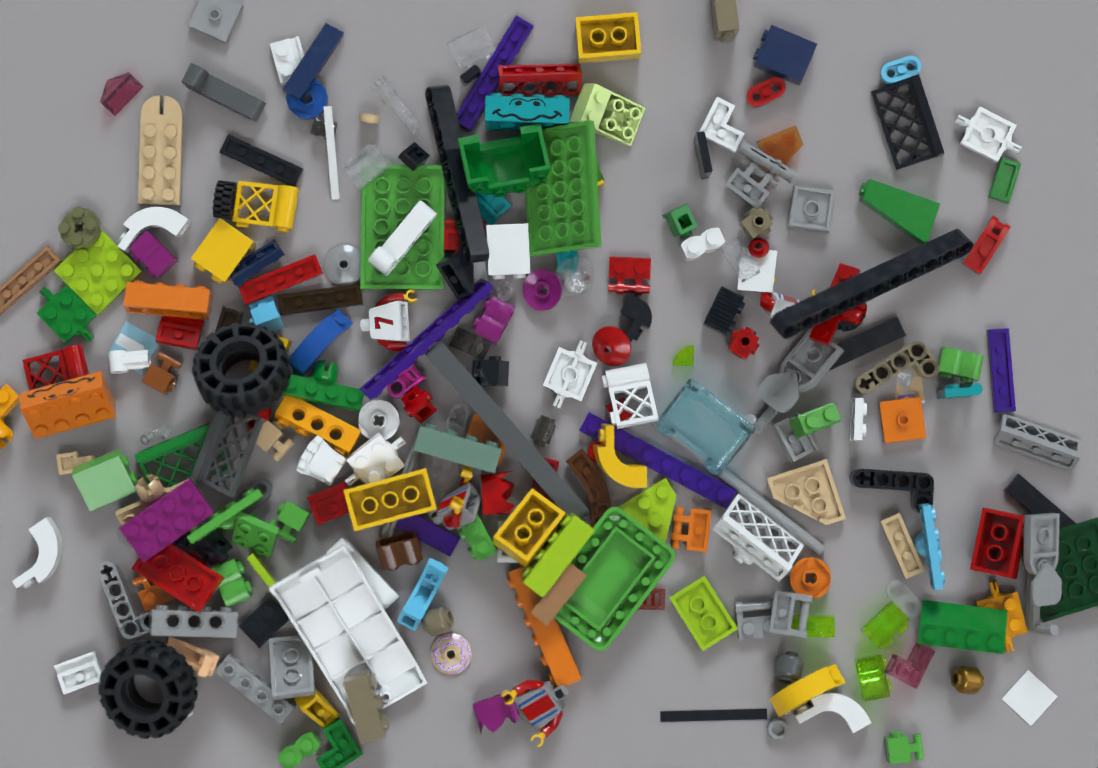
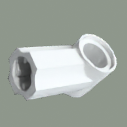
[108,350,151,374]

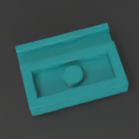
[476,193,513,225]

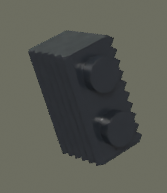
[703,286,746,336]

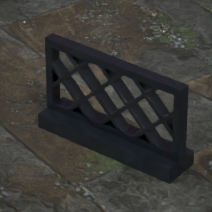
[871,74,945,170]

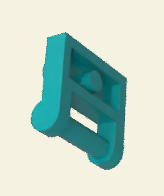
[937,383,983,399]

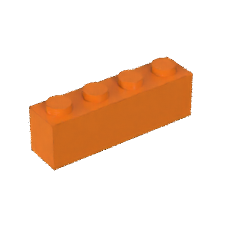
[123,280,213,320]

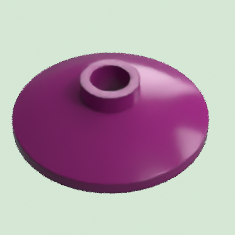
[522,269,562,311]

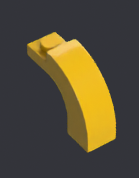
[593,424,647,488]
[769,664,846,717]

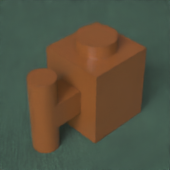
[142,351,183,395]

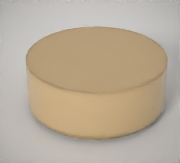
[358,113,380,124]

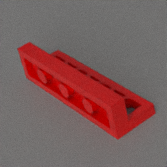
[497,63,582,97]

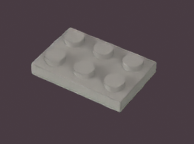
[269,635,315,700]

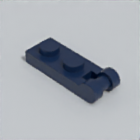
[230,239,285,286]

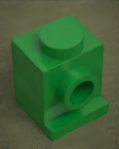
[662,204,698,238]

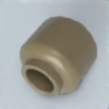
[421,606,454,636]

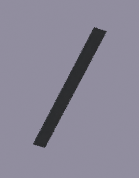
[660,709,767,722]

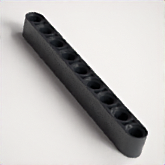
[425,85,489,264]

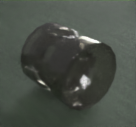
[310,115,338,140]

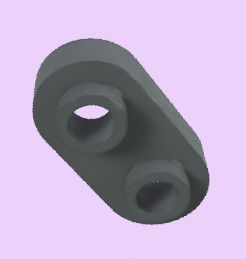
[235,479,273,514]

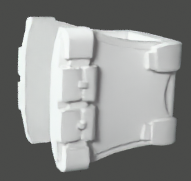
[296,435,346,486]

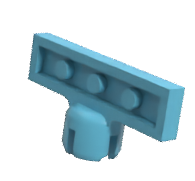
[913,503,945,590]

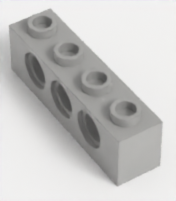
[149,605,238,638]
[215,653,297,724]

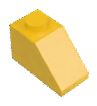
[293,688,340,729]

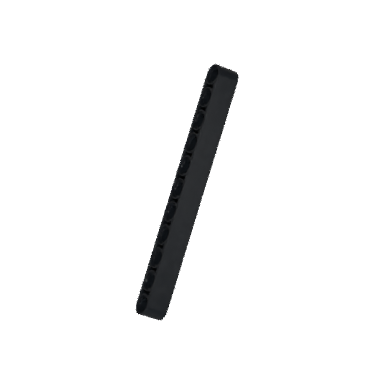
[770,229,973,339]

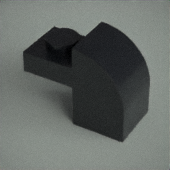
[620,294,652,342]

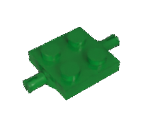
[36,285,97,344]

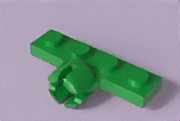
[282,360,364,412]

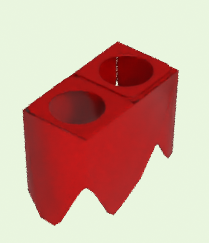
[481,471,515,515]

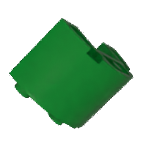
[458,123,551,197]

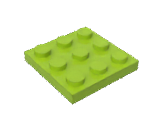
[54,228,143,315]

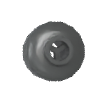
[774,651,804,684]

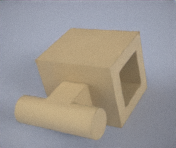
[256,419,295,462]

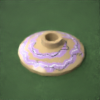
[430,633,472,675]

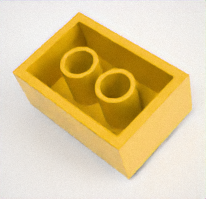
[575,12,641,63]
[493,489,566,568]

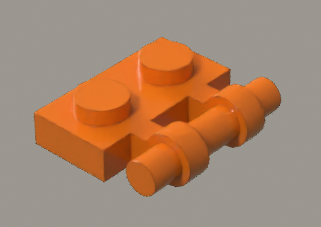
[670,506,712,552]
[132,574,177,612]

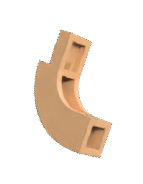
[164,636,219,678]

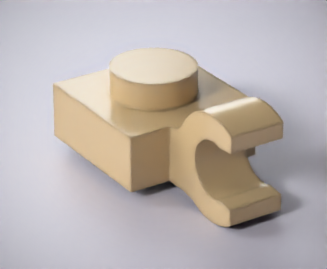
[56,451,96,475]

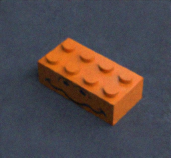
[20,371,116,439]

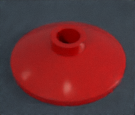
[592,326,631,366]

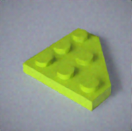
[618,478,677,543]

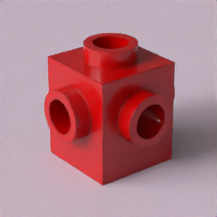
[727,327,760,361]
[401,385,437,424]

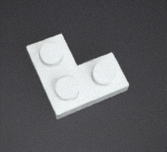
[699,97,745,153]

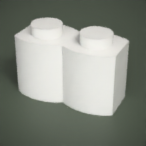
[679,228,725,261]

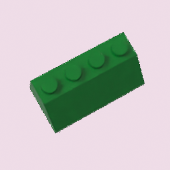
[918,599,1008,655]

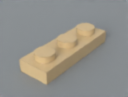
[880,513,925,579]

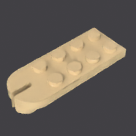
[138,95,184,205]

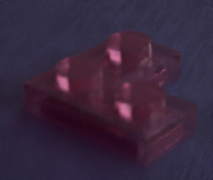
[884,642,935,689]

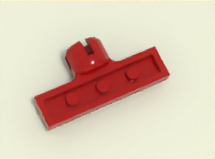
[809,263,867,346]

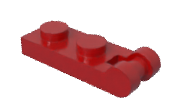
[962,215,1011,275]

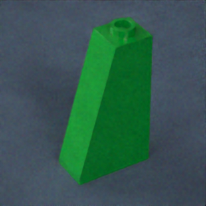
[858,179,940,245]

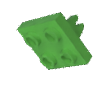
[231,511,279,558]

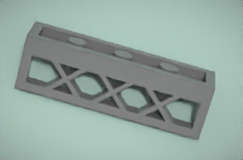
[993,413,1082,471]

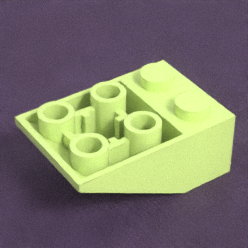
[569,83,645,146]

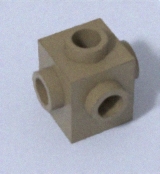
[739,207,773,241]

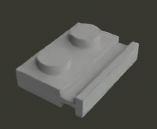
[772,412,818,463]

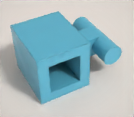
[249,295,284,332]

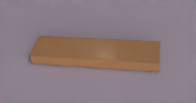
[0,245,62,316]

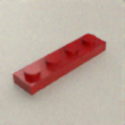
[238,254,323,305]

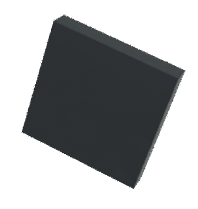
[693,131,713,180]

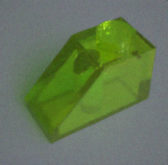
[792,615,835,638]

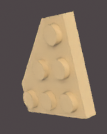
[766,459,846,525]

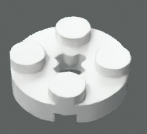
[358,400,400,440]

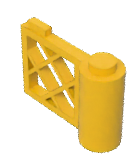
[232,181,299,233]

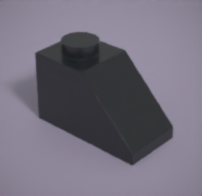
[436,248,474,300]

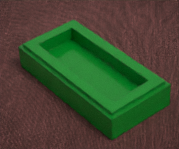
[988,157,1021,204]

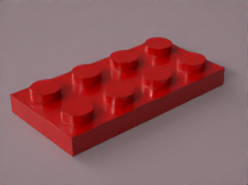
[131,544,224,613]

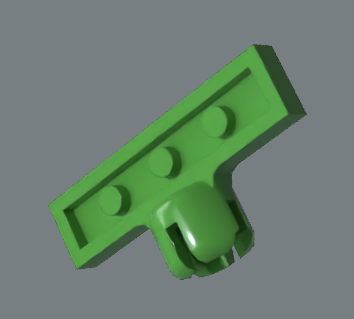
[187,488,264,544]

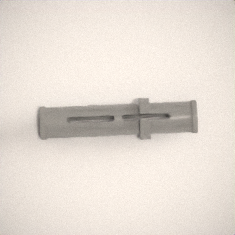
[737,140,797,183]

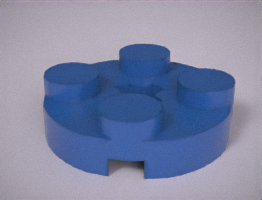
[286,79,328,120]

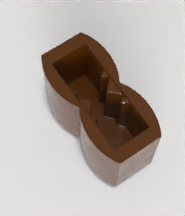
[376,531,423,571]

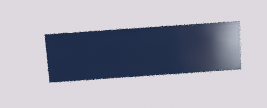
[283,23,344,101]

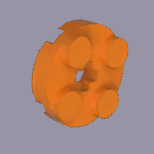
[788,557,831,599]

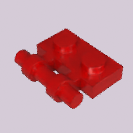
[608,257,651,295]

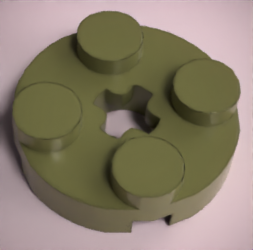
[58,207,101,249]

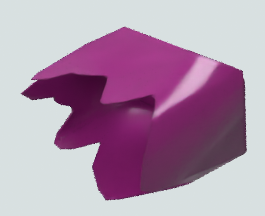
[472,690,522,733]

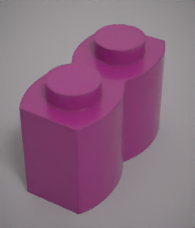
[129,230,178,278]
[472,296,515,345]

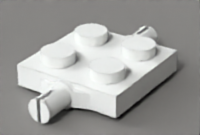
[955,106,1022,163]
[543,340,597,409]
[344,433,406,486]

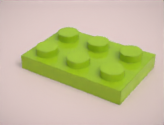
[669,575,738,651]

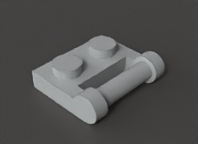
[769,590,813,638]
[735,598,781,640]

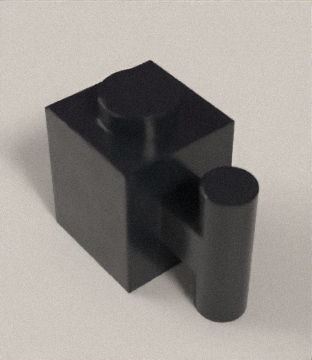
[472,356,509,386]

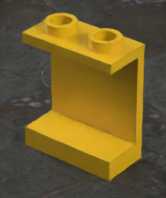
[191,218,256,284]

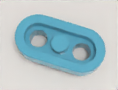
[880,56,921,84]

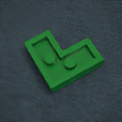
[316,718,363,768]

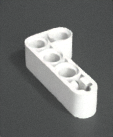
[368,201,437,276]
[327,537,400,610]

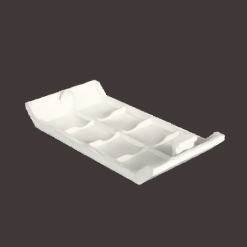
[269,544,427,726]

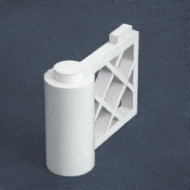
[602,363,659,429]

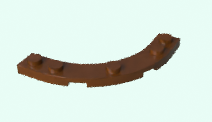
[566,449,612,528]

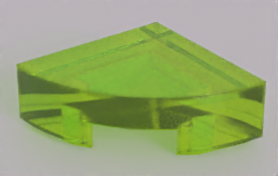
[672,346,694,367]

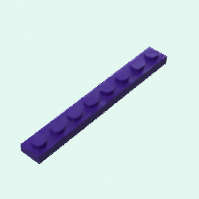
[359,278,494,400]
[579,412,737,509]

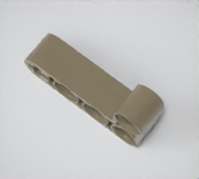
[853,341,938,394]

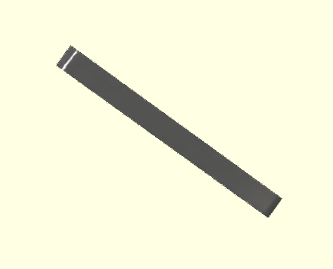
[425,340,590,519]

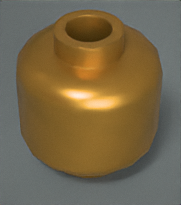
[951,666,984,694]

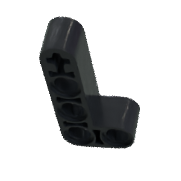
[849,469,934,513]

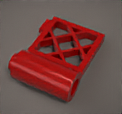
[22,344,89,390]

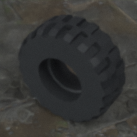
[192,322,291,417]
[98,640,198,739]

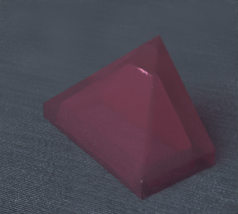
[100,72,144,116]

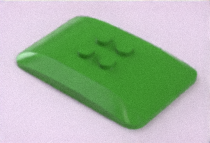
[540,507,675,651]

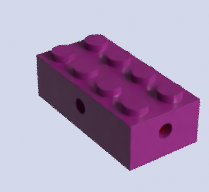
[119,478,215,563]

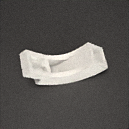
[118,207,191,253]
[12,517,62,589]
[793,692,871,733]

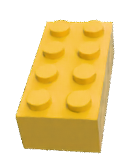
[344,468,437,531]

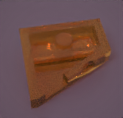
[756,125,803,177]

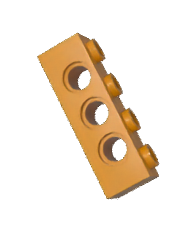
[275,396,361,456]

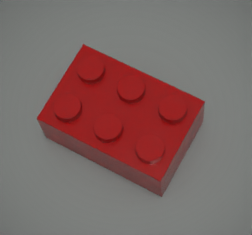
[970,508,1025,579]

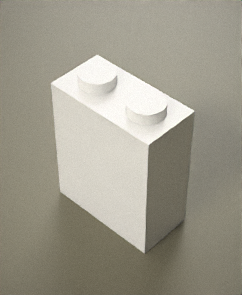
[485,223,530,279]

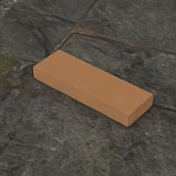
[531,563,587,626]

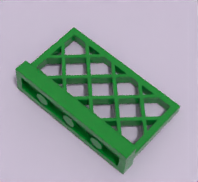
[134,421,229,488]

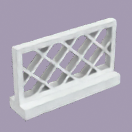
[713,493,805,581]

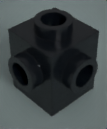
[194,529,233,567]

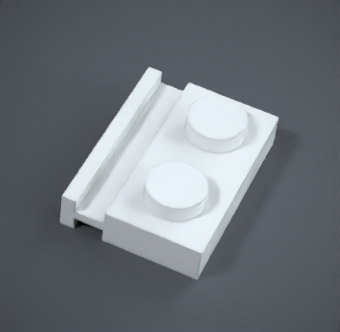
[270,36,304,85]
[849,398,867,441]
[54,651,102,694]

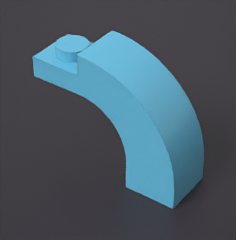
[397,558,449,631]

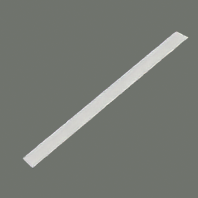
[323,106,340,200]

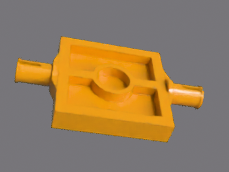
[976,581,1028,652]

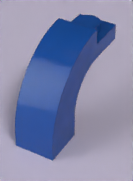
[289,309,353,376]

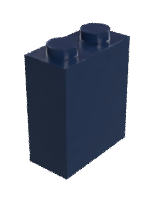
[752,25,817,86]

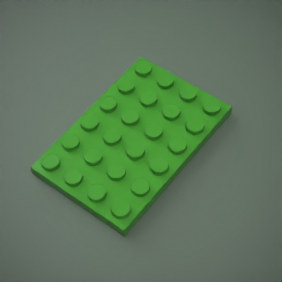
[525,120,602,257]
[360,165,445,290]

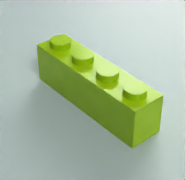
[521,513,595,598]

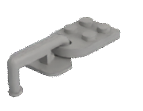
[744,328,844,435]
[1024,513,1062,637]

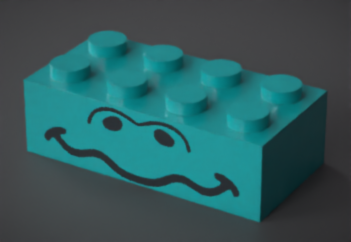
[485,93,570,132]

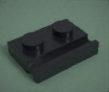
[239,597,290,648]

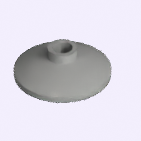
[324,245,361,286]

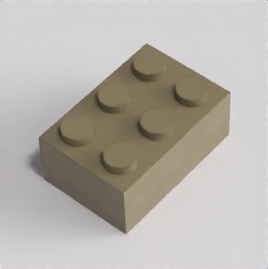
[342,669,389,744]

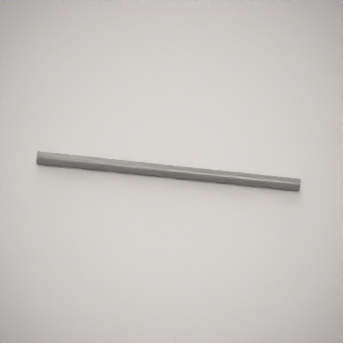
[639,405,825,555]

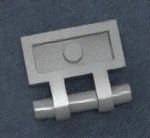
[725,157,780,209]

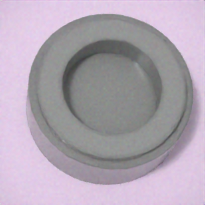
[767,718,789,740]

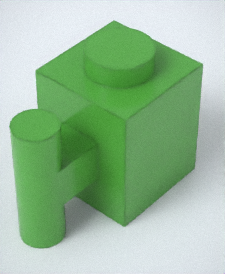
[275,501,311,544]
[884,731,924,764]

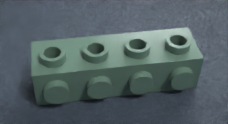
[414,423,502,474]

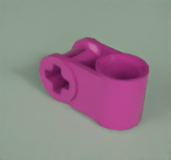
[387,363,427,399]

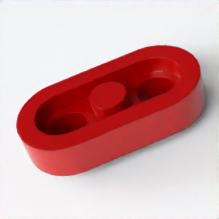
[746,77,786,108]

